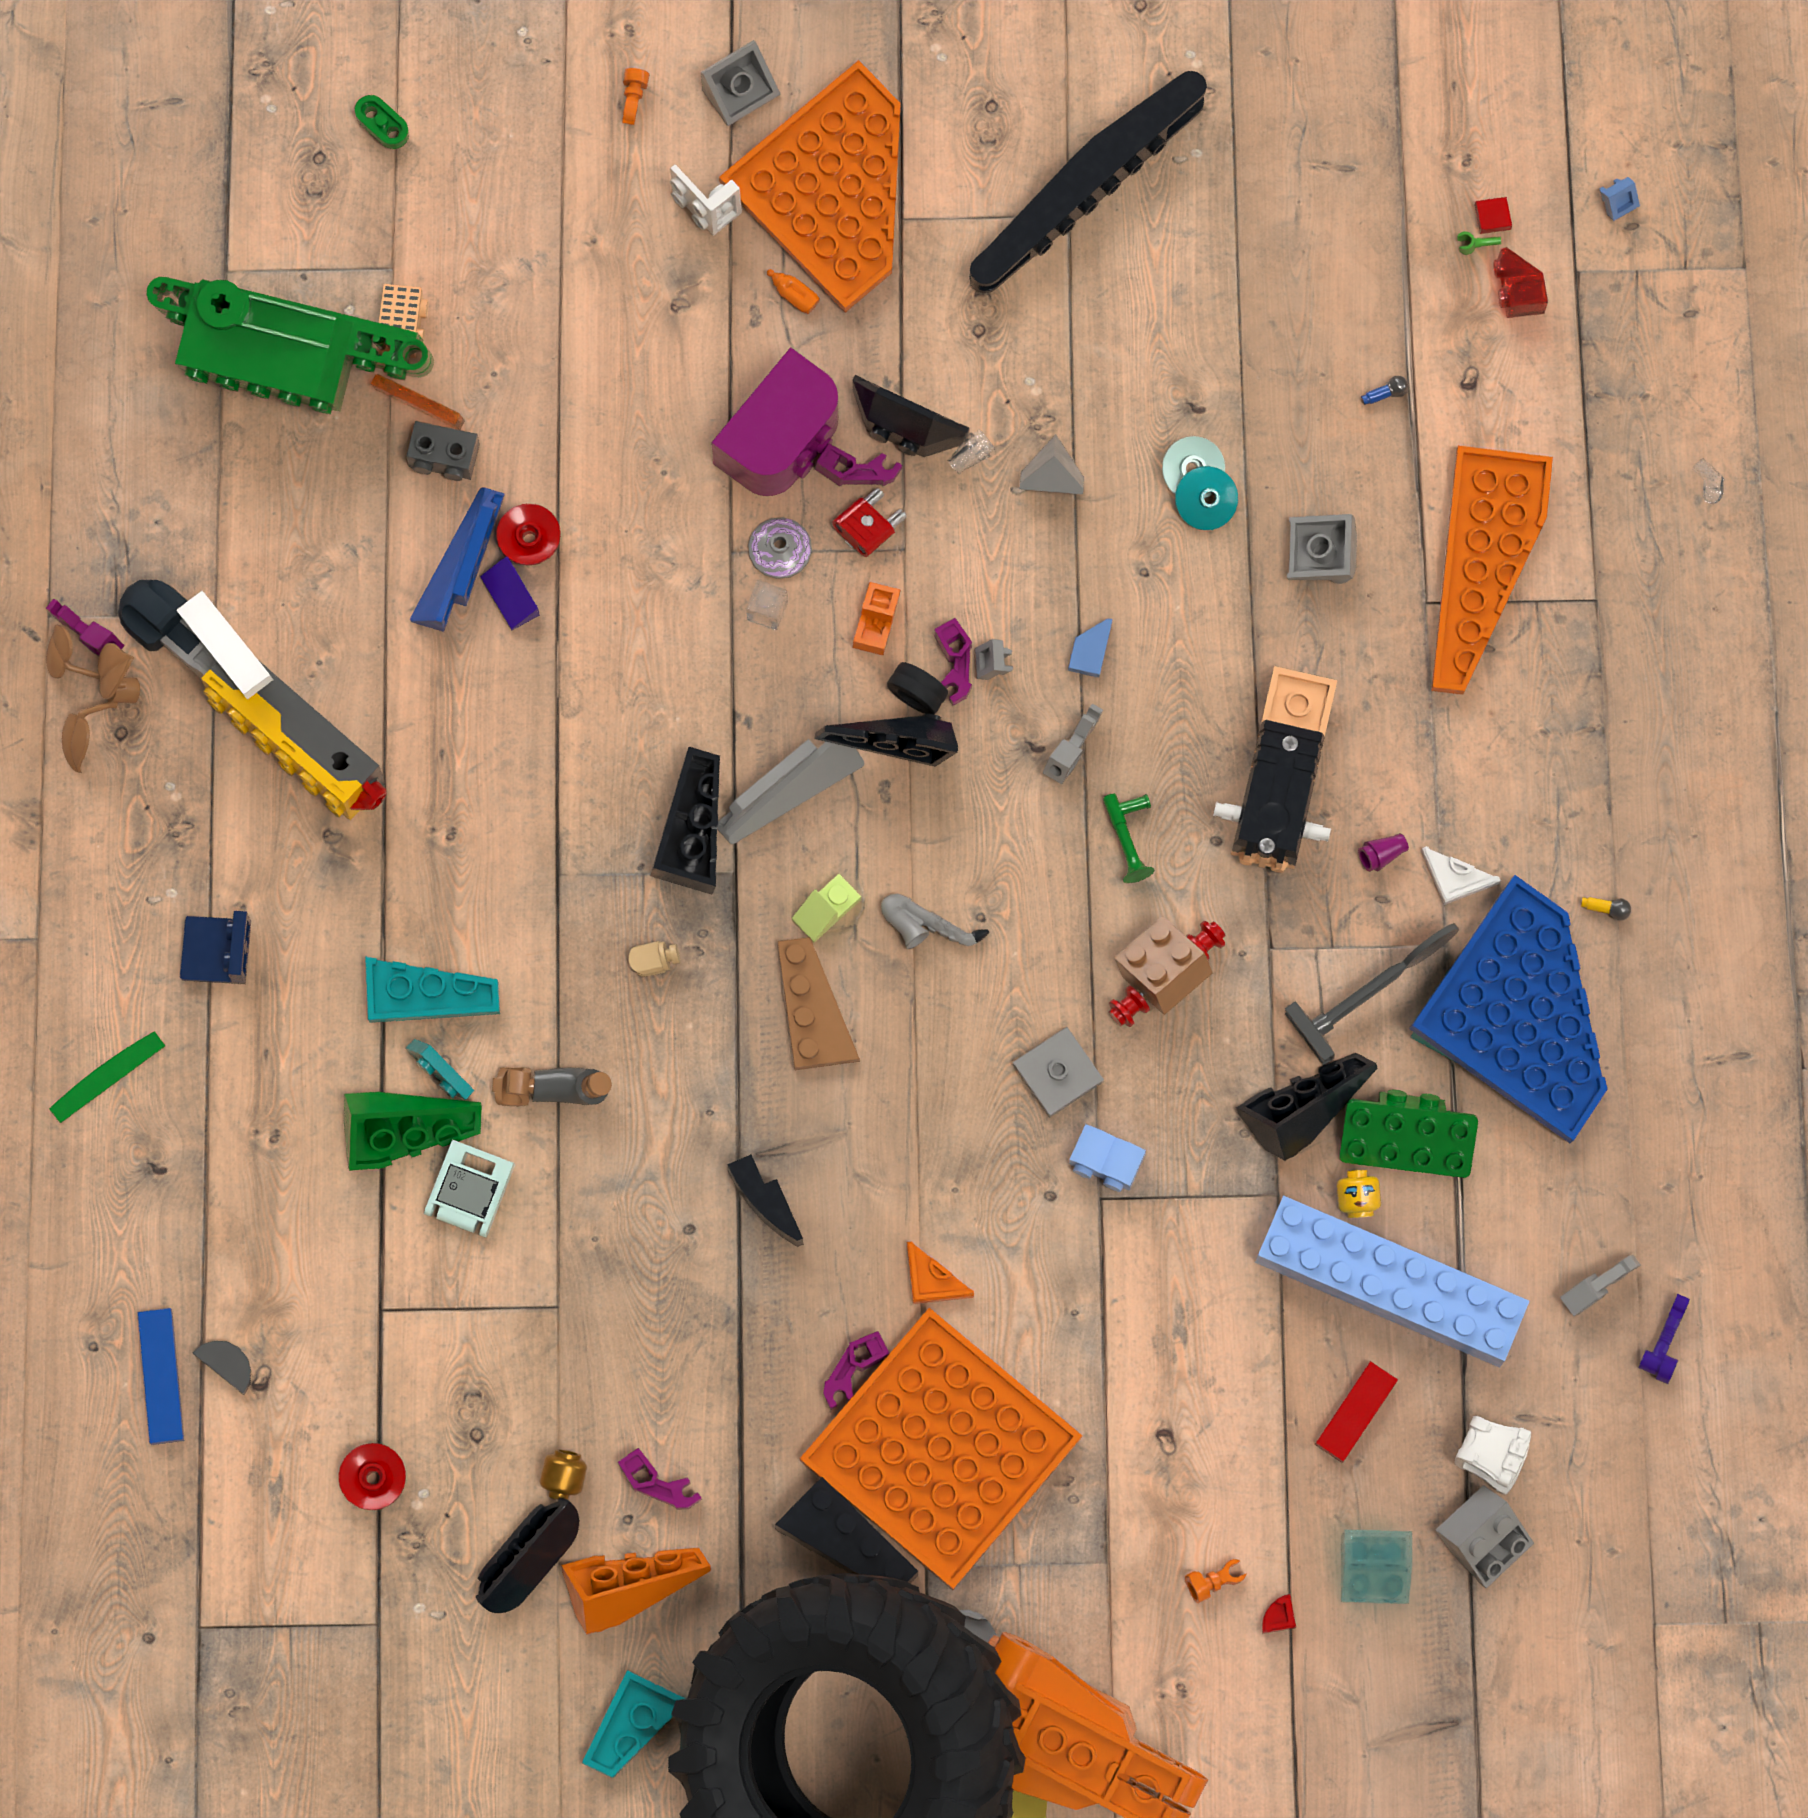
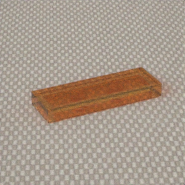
[371,374,465,430]

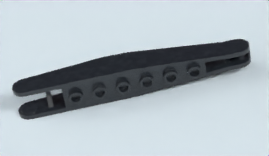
[969,71,1207,294]

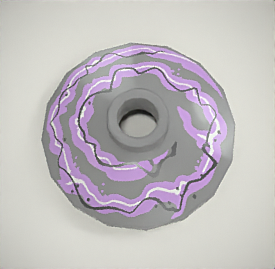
[748,517,812,579]

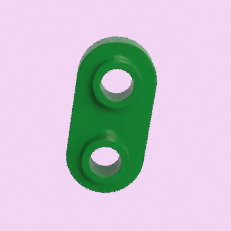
[355,95,409,149]

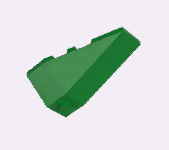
[344,1092,482,1171]

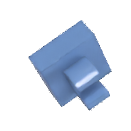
[1600,177,1640,221]

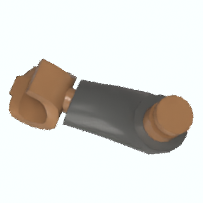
[492,1067,612,1107]

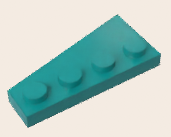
[365,956,500,1023]

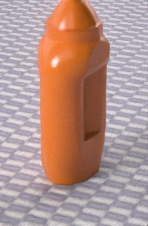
[767,269,820,314]

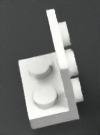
[670,165,742,236]

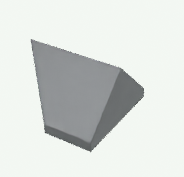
[1019,434,1084,494]

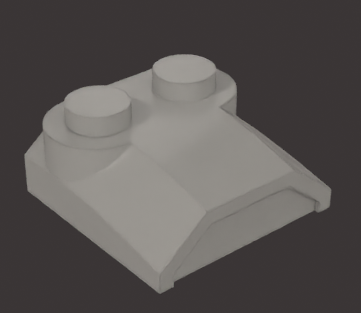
[1287,514,1357,584]

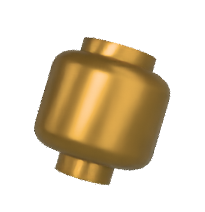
[540,1449,587,1500]

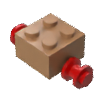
[1108,916,1226,1027]

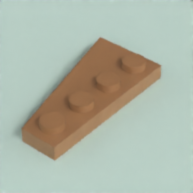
[778,937,860,1070]

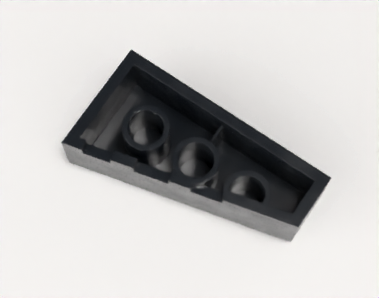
[650,747,720,895]

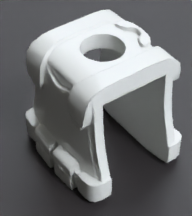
[1455,1416,1531,1495]

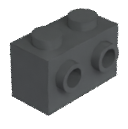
[406,421,480,481]

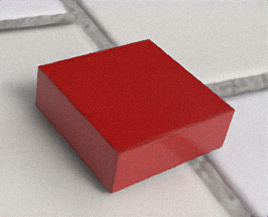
[1475,197,1512,234]

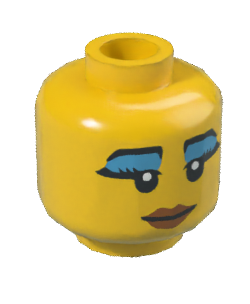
[1337,1170,1381,1218]

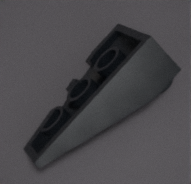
[814,714,958,767]

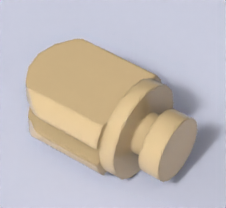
[629,941,680,977]

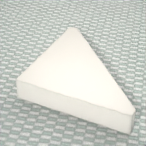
[1421,846,1501,905]

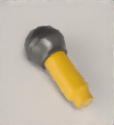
[1581,897,1631,921]

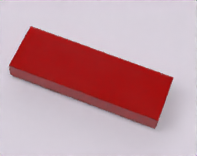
[1315,1361,1398,1463]

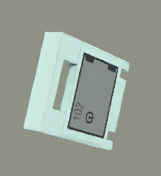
[424,1140,515,1238]

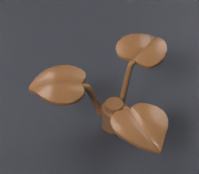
[46,625,140,773]

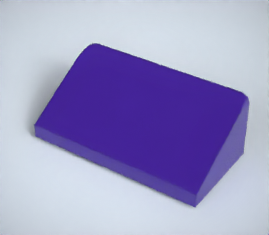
[480,556,540,631]

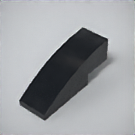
[727,1154,804,1247]

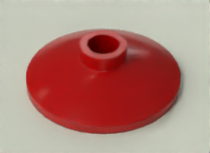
[497,504,561,565]
[339,1443,406,1510]

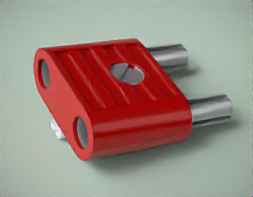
[832,488,906,557]

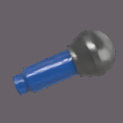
[1361,376,1409,405]

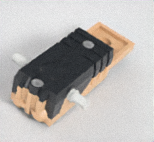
[1213,666,1337,873]

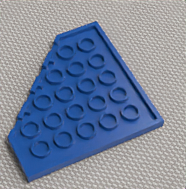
[1409,875,1608,1143]

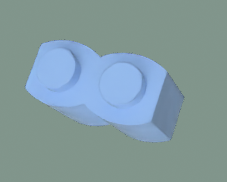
[1069,1124,1146,1192]

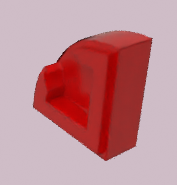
[1262,1594,1296,1634]

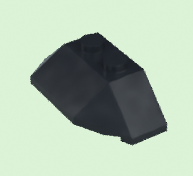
[852,375,970,457]

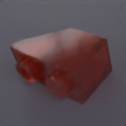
[1493,247,1548,318]

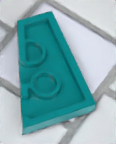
[582,1670,686,1778]

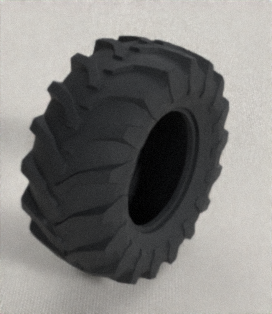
[668,1573,1026,1818]

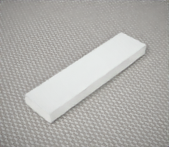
[177,591,273,699]

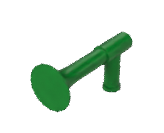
[1103,793,1155,883]

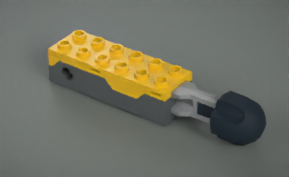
[118,580,387,821]

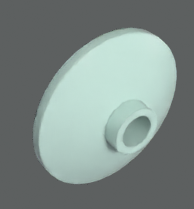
[1162,436,1225,498]

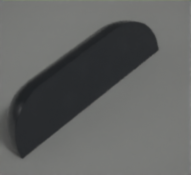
[476,1498,580,1613]

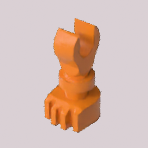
[622,68,650,125]
[1185,1559,1247,1603]

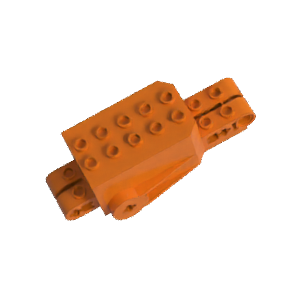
[988,1632,1208,1818]

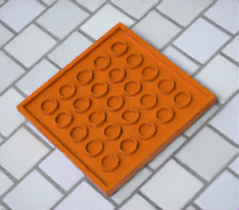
[800,1308,1082,1590]

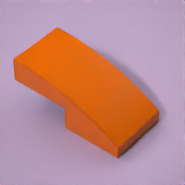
[852,582,901,655]

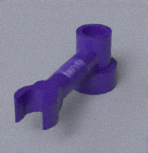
[1638,1294,1690,1384]

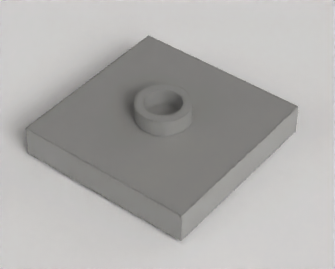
[1013,1027,1104,1118]

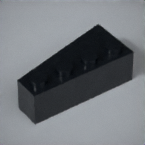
[775,1477,918,1584]

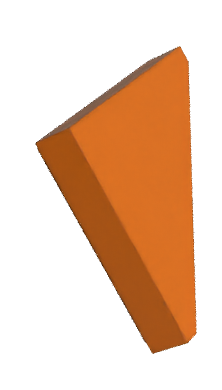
[907,1241,974,1304]

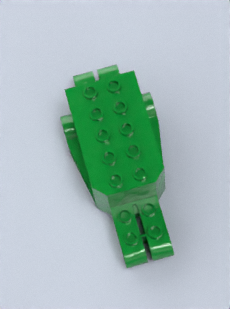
[146,277,434,415]

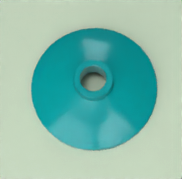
[1175,466,1238,530]

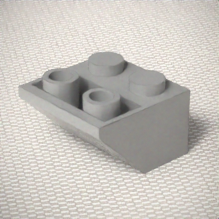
[1436,1485,1534,1588]

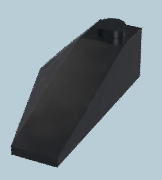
[1236,1053,1378,1161]

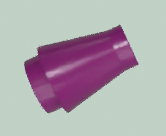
[1358,833,1409,872]

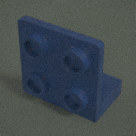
[180,911,251,984]

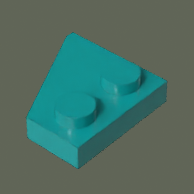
[405,1039,475,1100]

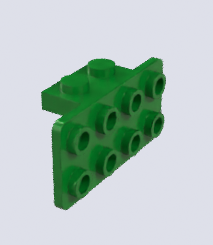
[1339,1089,1478,1178]

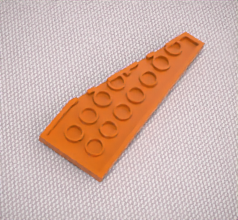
[1431,445,1553,695]

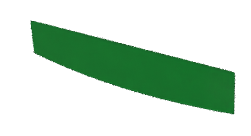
[49,1031,165,1123]

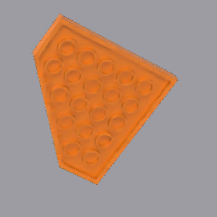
[719,60,901,313]

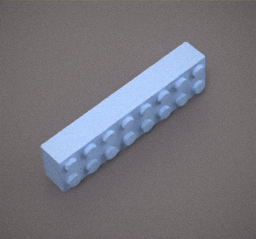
[1255,1195,1529,1368]

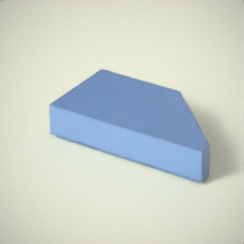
[1068,618,1113,678]

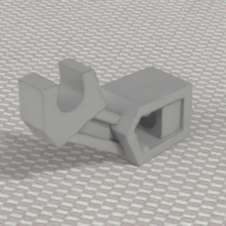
[1043,704,1103,784]
[1560,1255,1641,1316]

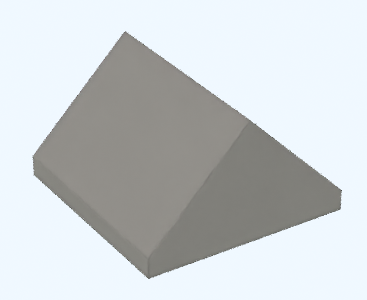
[701,40,780,126]

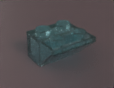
[1341,1530,1412,1604]

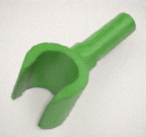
[1457,232,1501,255]

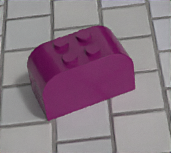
[711,347,839,496]

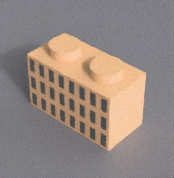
[377,284,429,358]

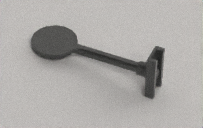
[1285,923,1459,1066]

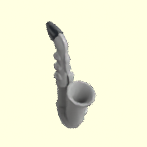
[881,894,989,949]

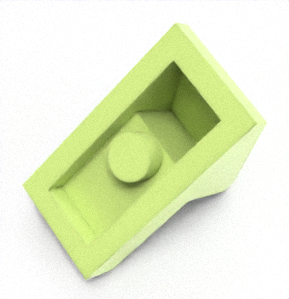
[792,874,861,942]

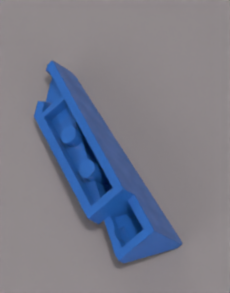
[410,487,505,632]

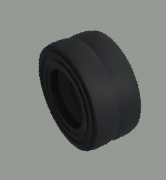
[887,662,948,714]

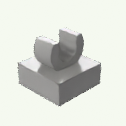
[975,639,1013,680]

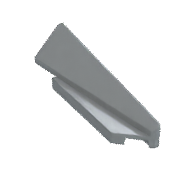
[717,739,864,844]

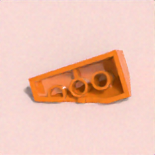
[561,1548,711,1635]

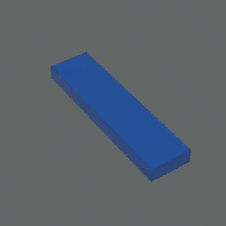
[138,1308,185,1445]

